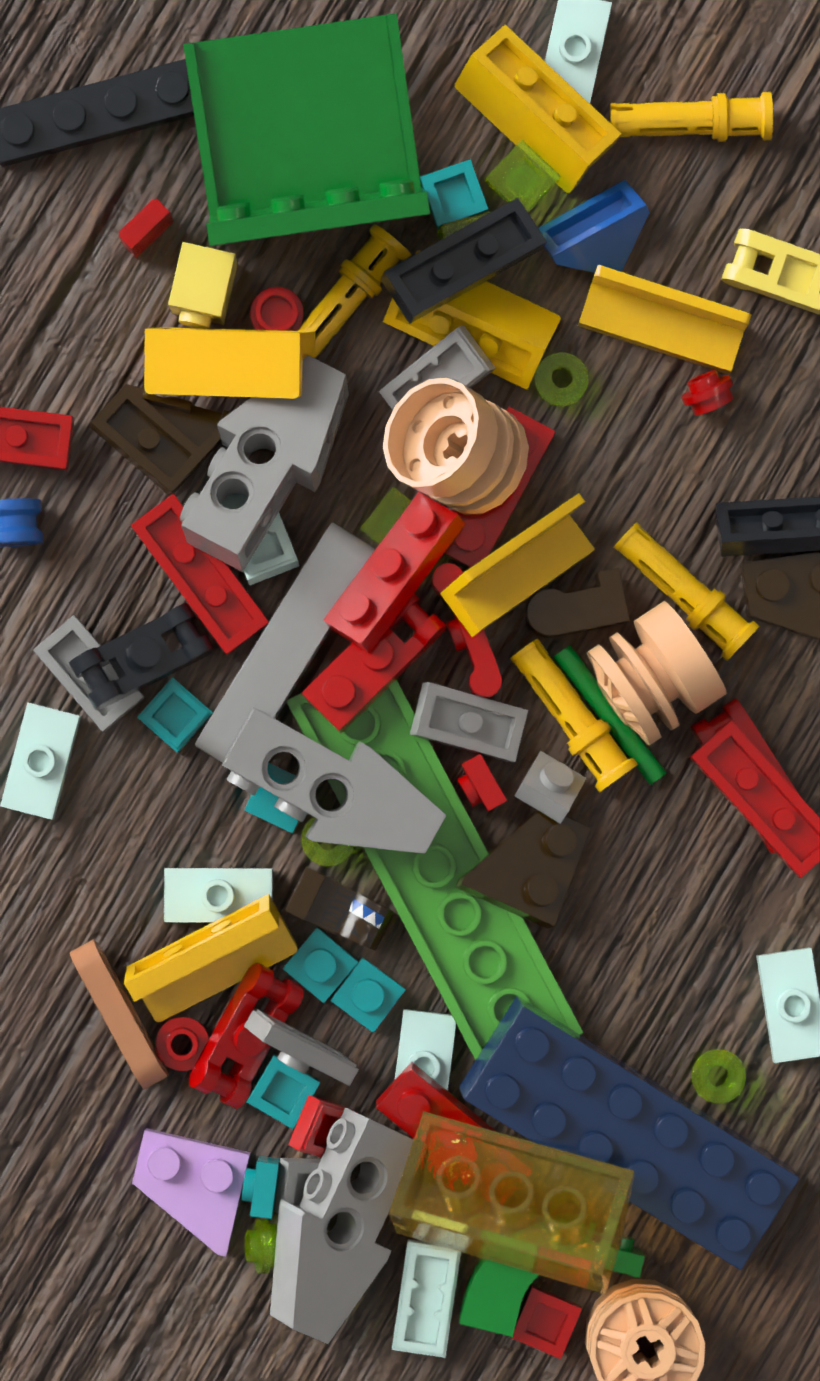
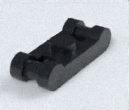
[69,603,214,711]

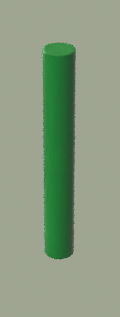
[553,645,667,785]

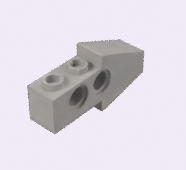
[180,355,349,572]
[222,707,446,854]
[270,1108,420,1344]

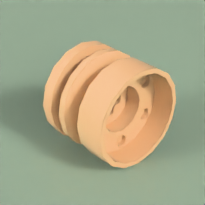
[383,378,529,515]
[587,601,727,745]
[585,1279,705,1381]

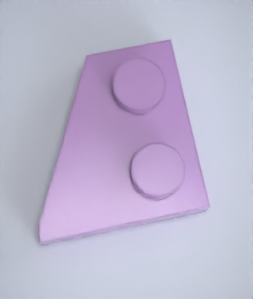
[132,1128,251,1257]

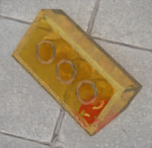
[389,1112,635,1294]

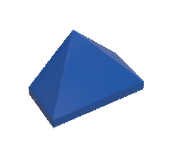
[538,180,650,273]

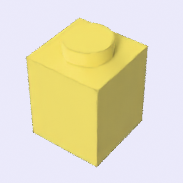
[168,242,238,329]

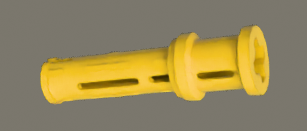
[610,92,773,142]
[297,224,411,359]
[614,522,760,661]
[510,638,638,792]

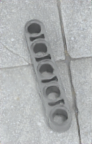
[195,523,376,763]

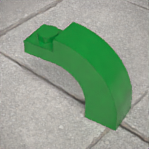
[459,1212,645,1337]

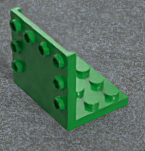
[183,13,430,246]

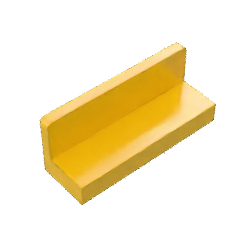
[455,24,621,193]
[383,250,561,389]
[578,265,752,375]
[144,327,315,399]
[440,493,595,637]
[124,894,297,1022]

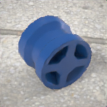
[0,498,43,547]

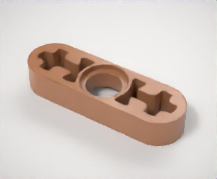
[70,939,169,1089]

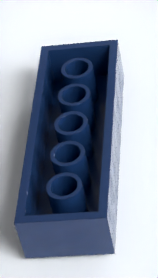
[459,996,799,1270]

